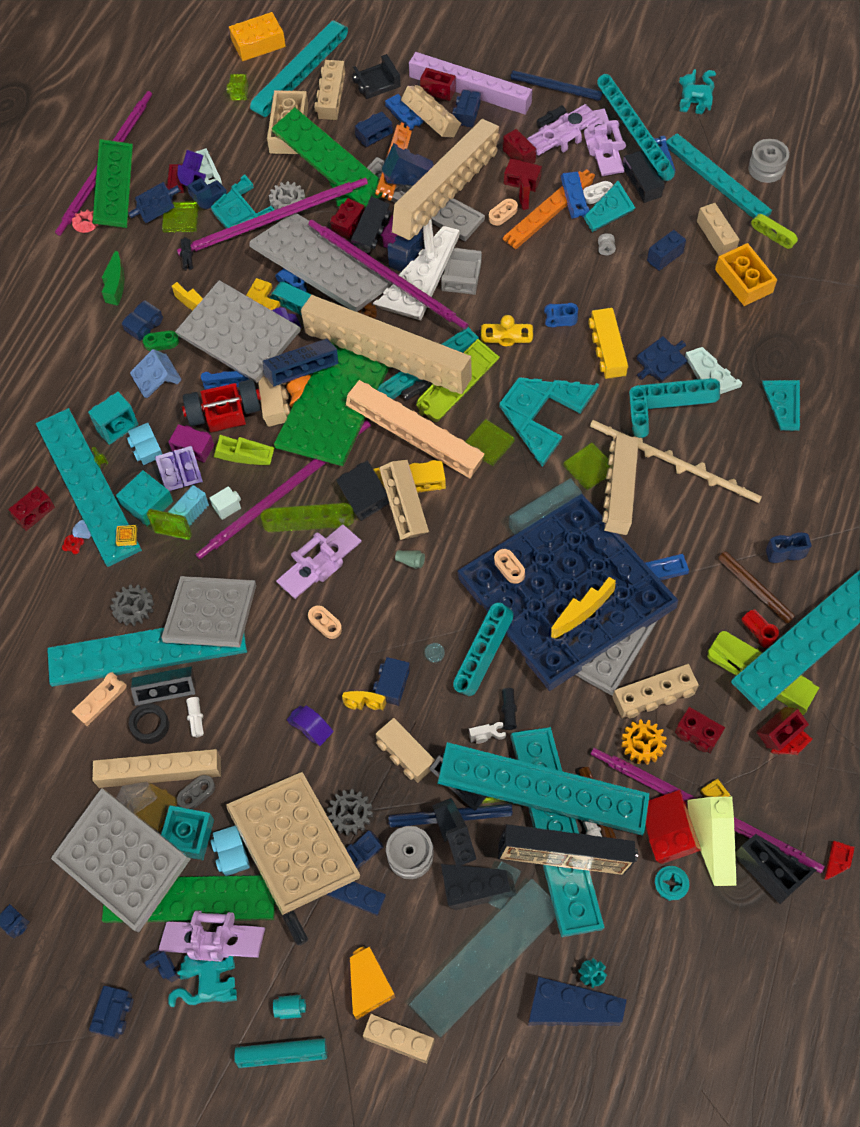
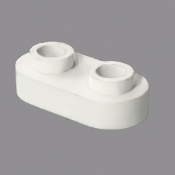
[583,181,614,204]

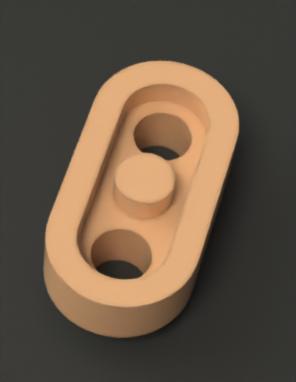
[489,199,518,225]
[494,549,525,584]
[308,606,342,639]

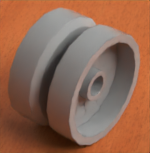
[748,139,789,183]
[386,826,433,879]

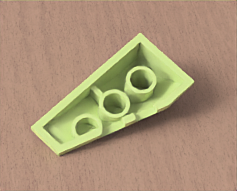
[687,796,736,886]

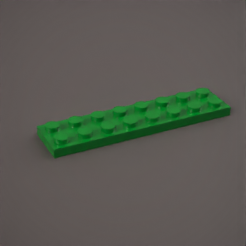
[272,107,382,208]
[102,876,275,923]

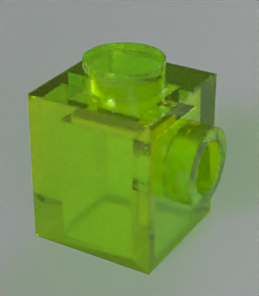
[227,74,249,100]

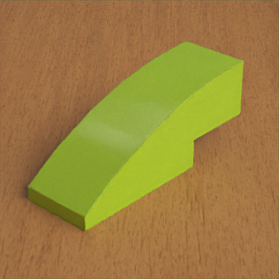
[213,435,274,465]

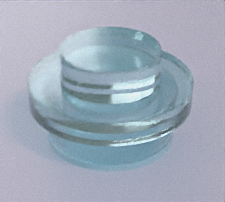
[425,643,445,663]

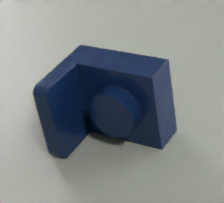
[0,904,29,939]
[145,951,179,982]

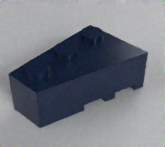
[382,143,434,186]
[387,227,425,272]

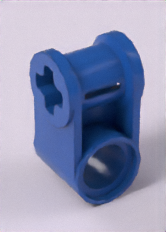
[275,268,307,292]
[544,303,578,327]

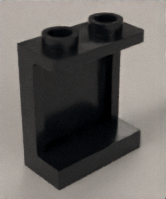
[351,54,401,99]
[336,460,390,521]
[432,798,477,867]

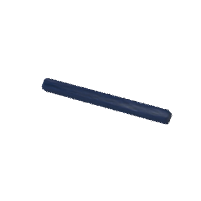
[511,70,603,100]
[389,804,513,827]

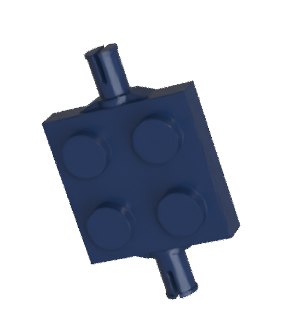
[128,182,181,223]
[636,336,688,383]

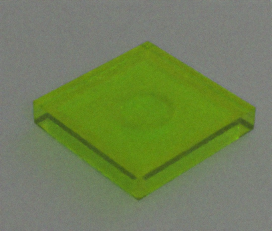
[162,202,199,232]
[465,419,515,466]
[564,443,610,490]
[147,509,192,540]

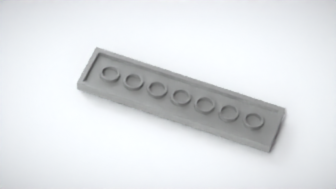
[367,157,485,241]

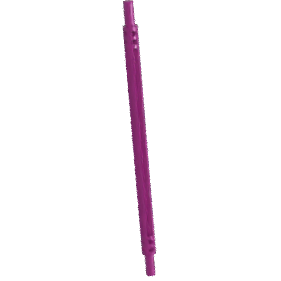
[55,91,152,236]
[177,177,368,256]
[308,219,469,330]
[195,420,371,560]
[591,748,825,873]

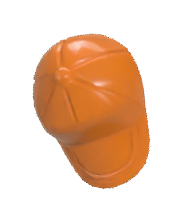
[286,374,311,407]

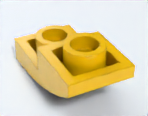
[342,691,386,710]

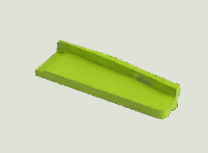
[416,339,500,422]
[707,631,819,715]

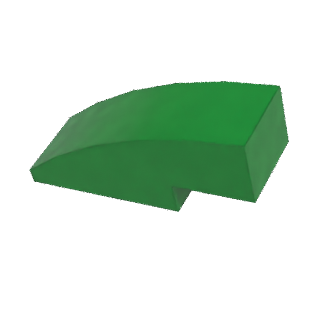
[101,251,125,306]

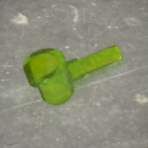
[92,447,108,468]

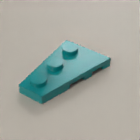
[584,181,635,232]
[762,380,800,430]

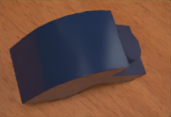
[187,178,227,209]

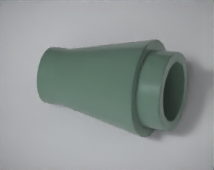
[395,550,425,569]

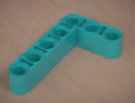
[630,378,720,438]

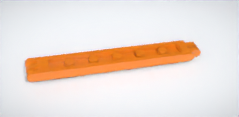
[375,122,412,201]
[503,169,595,249]

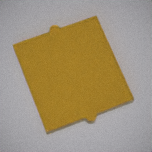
[132,784,178,831]

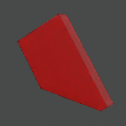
[771,731,813,755]
[824,841,855,880]

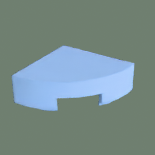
[73,520,91,539]

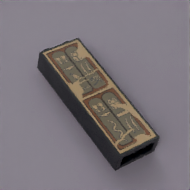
[498,824,638,875]

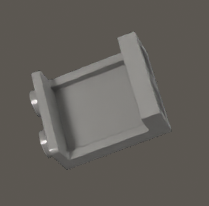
[441,248,482,295]

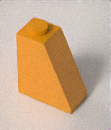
[350,947,395,1020]

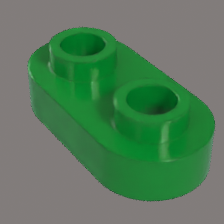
[143,331,179,351]

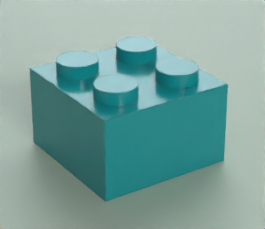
[88,392,139,445]
[116,470,174,526]
[161,806,214,860]

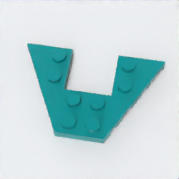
[500,377,599,467]

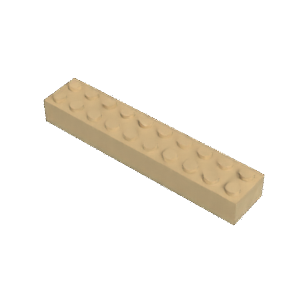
[392,119,500,240]
[301,295,472,394]

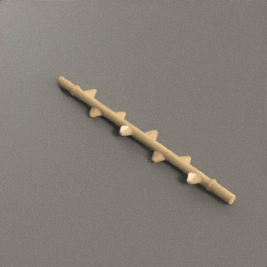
[590,420,762,503]

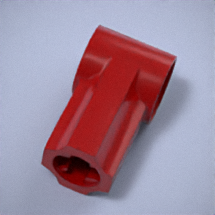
[741,609,779,648]

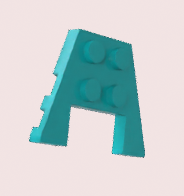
[211,175,278,229]

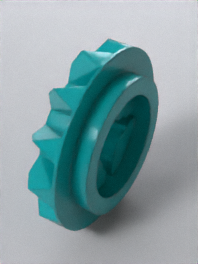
[655,866,689,901]

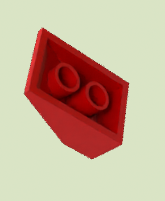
[646,790,702,864]

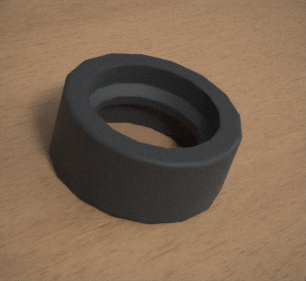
[128,703,169,744]

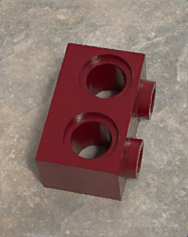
[8,486,55,531]

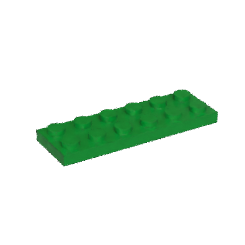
[93,139,133,228]

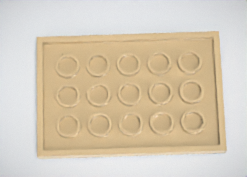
[227,772,360,915]

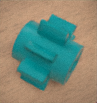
[579,958,607,988]

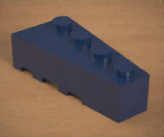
[528,977,627,1026]

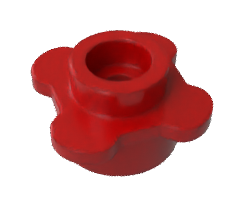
[62,535,84,554]

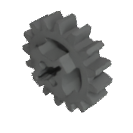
[110,584,154,626]
[327,789,373,836]

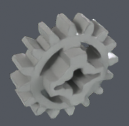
[269,181,305,210]

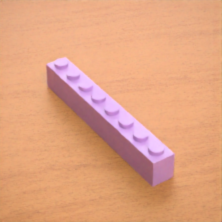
[409,52,532,114]

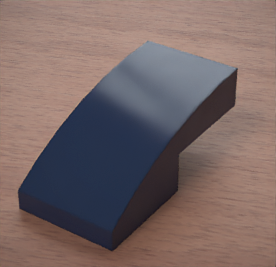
[346,830,384,869]

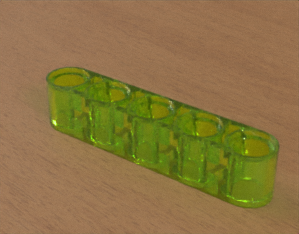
[260,503,354,532]

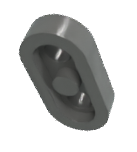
[177,775,215,810]

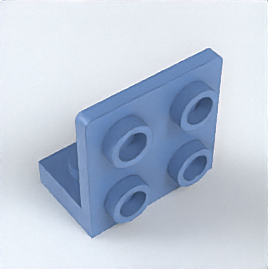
[130,349,182,398]

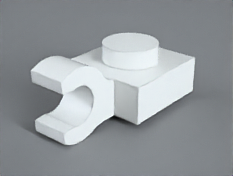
[469,722,506,743]

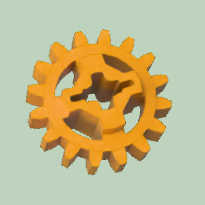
[621,719,667,765]

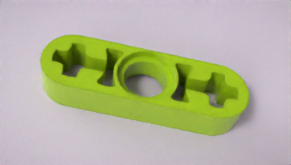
[751,214,798,249]

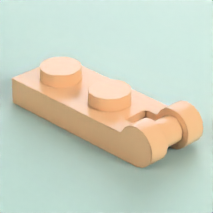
[72,672,127,726]

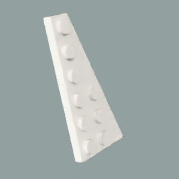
[373,226,460,320]

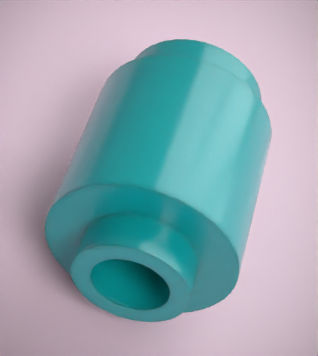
[273,994,306,1020]

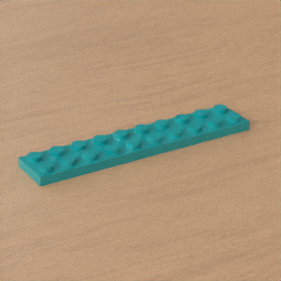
[36,408,142,567]
[731,570,860,711]
[47,628,247,687]
[510,727,605,937]
[437,742,650,835]

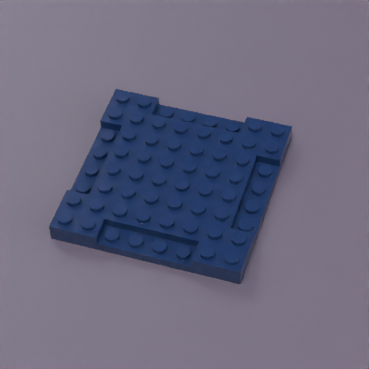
[457,494,678,691]

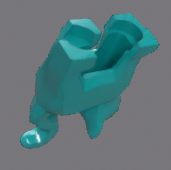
[679,69,716,114]
[168,955,237,1007]

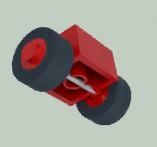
[182,379,261,432]

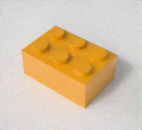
[229,12,286,61]
[715,243,777,306]

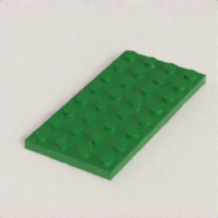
[274,344,389,466]

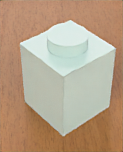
[210,486,241,520]

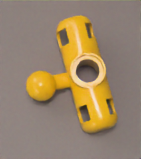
[481,315,533,347]

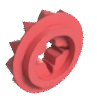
[72,209,98,233]

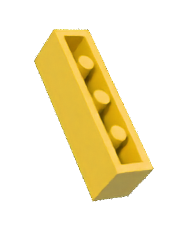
[589,308,628,379]
[373,460,446,493]

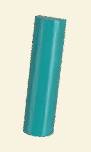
[235,1038,327,1068]

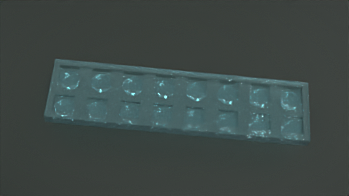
[409,879,556,1038]

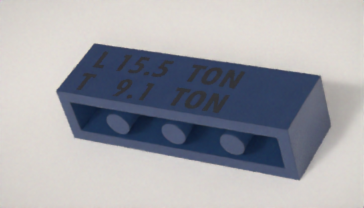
[262,339,338,386]

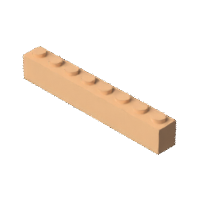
[346,380,484,479]

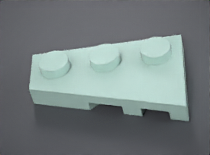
[685,347,742,394]

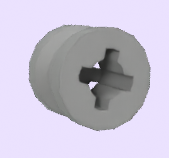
[598,234,616,255]

